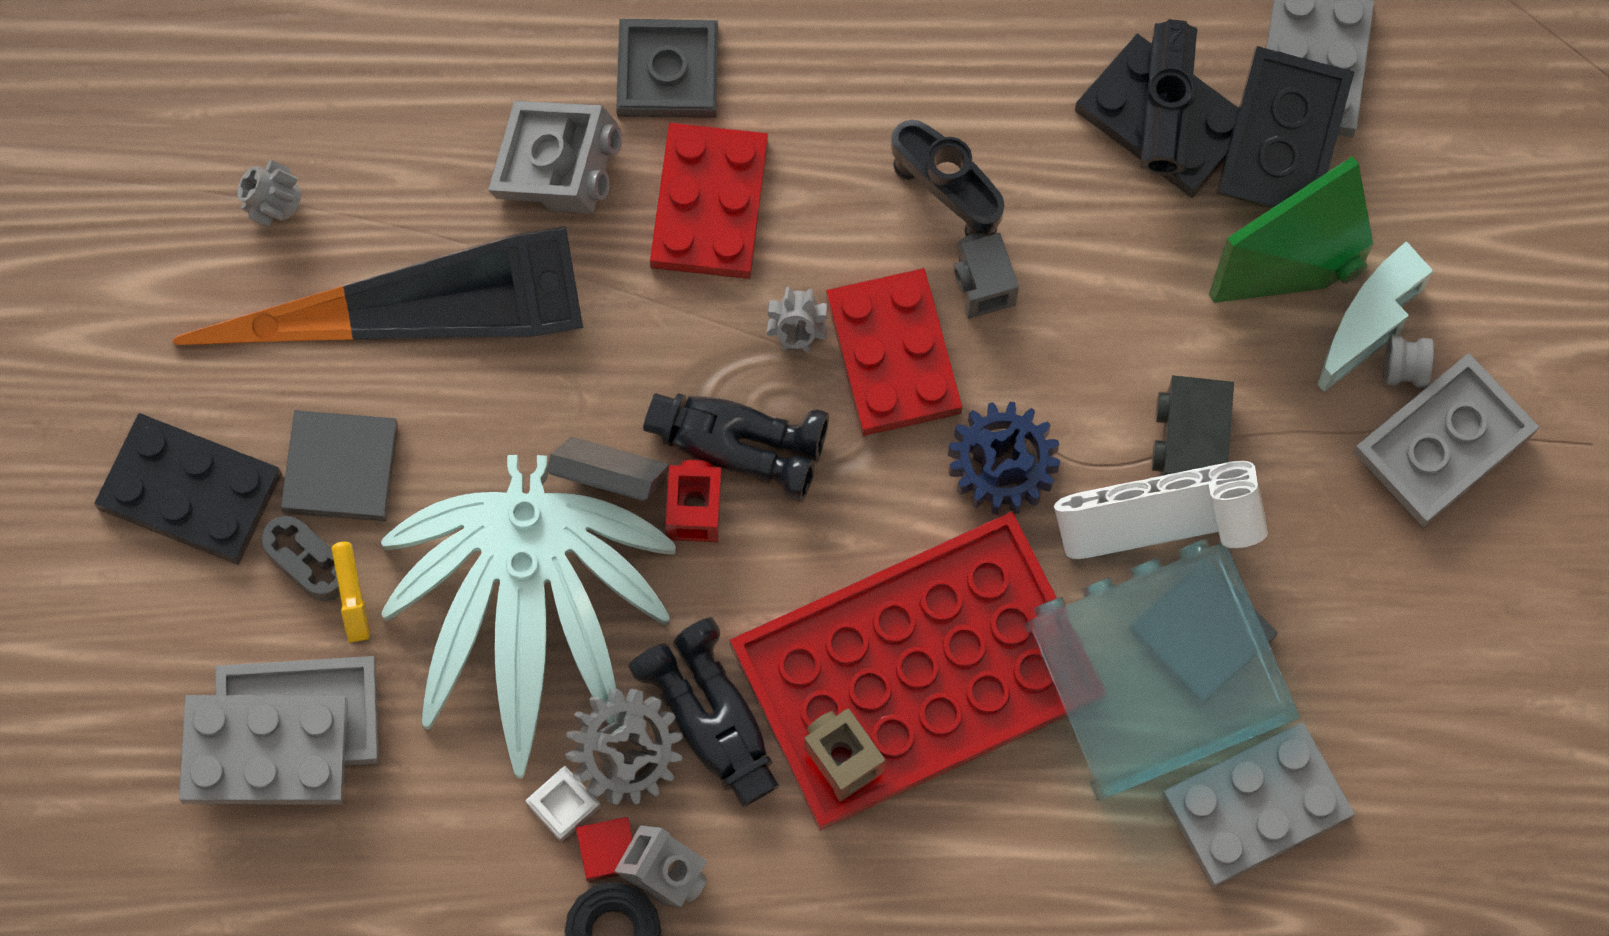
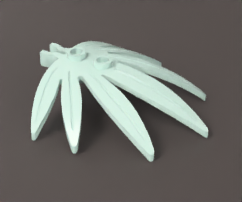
[381,455,676,779]

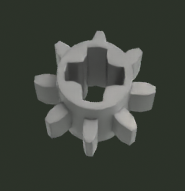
[237,160,301,227]
[766,287,828,352]

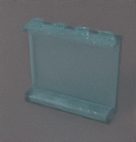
[1024,539,1300,801]

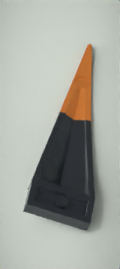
[172,226,583,345]

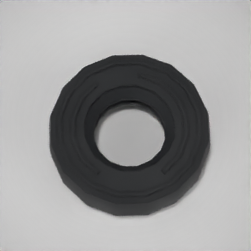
[564,882,662,936]

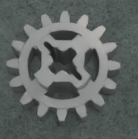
[566,689,683,805]

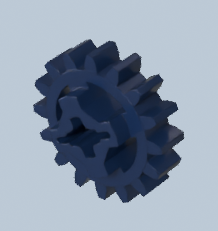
[948,402,1060,515]

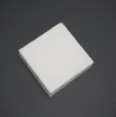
[525,766,601,843]

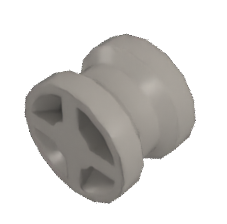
[1384,335,1434,389]

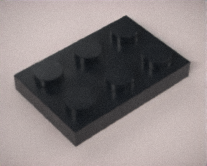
[1075,33,1239,198]
[1216,46,1354,208]
[94,413,282,565]

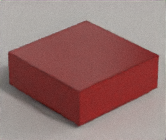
[576,816,633,882]

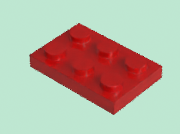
[650,123,768,279]
[826,268,962,436]

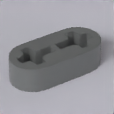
[262,516,340,601]

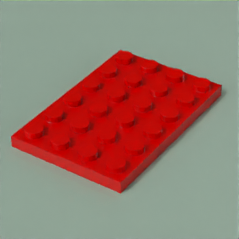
[730,512,1106,831]

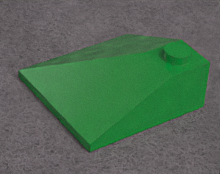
[1209,156,1373,303]

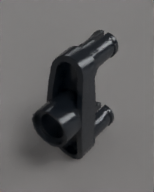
[891,120,1005,236]

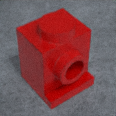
[665,460,722,543]

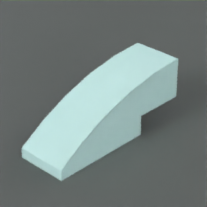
[1317,241,1433,392]

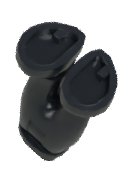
[643,393,829,502]
[628,617,779,807]

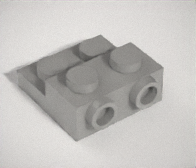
[488,101,622,214]

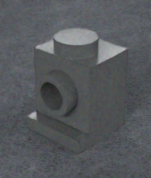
[954,233,1019,319]

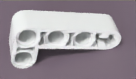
[1054,461,1268,559]

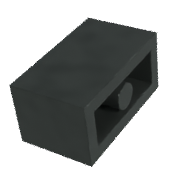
[1152,375,1234,476]

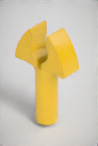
[331,541,370,643]

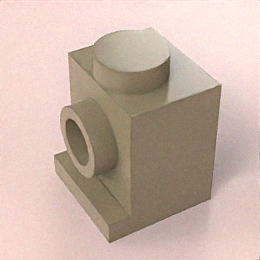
[804,708,886,802]

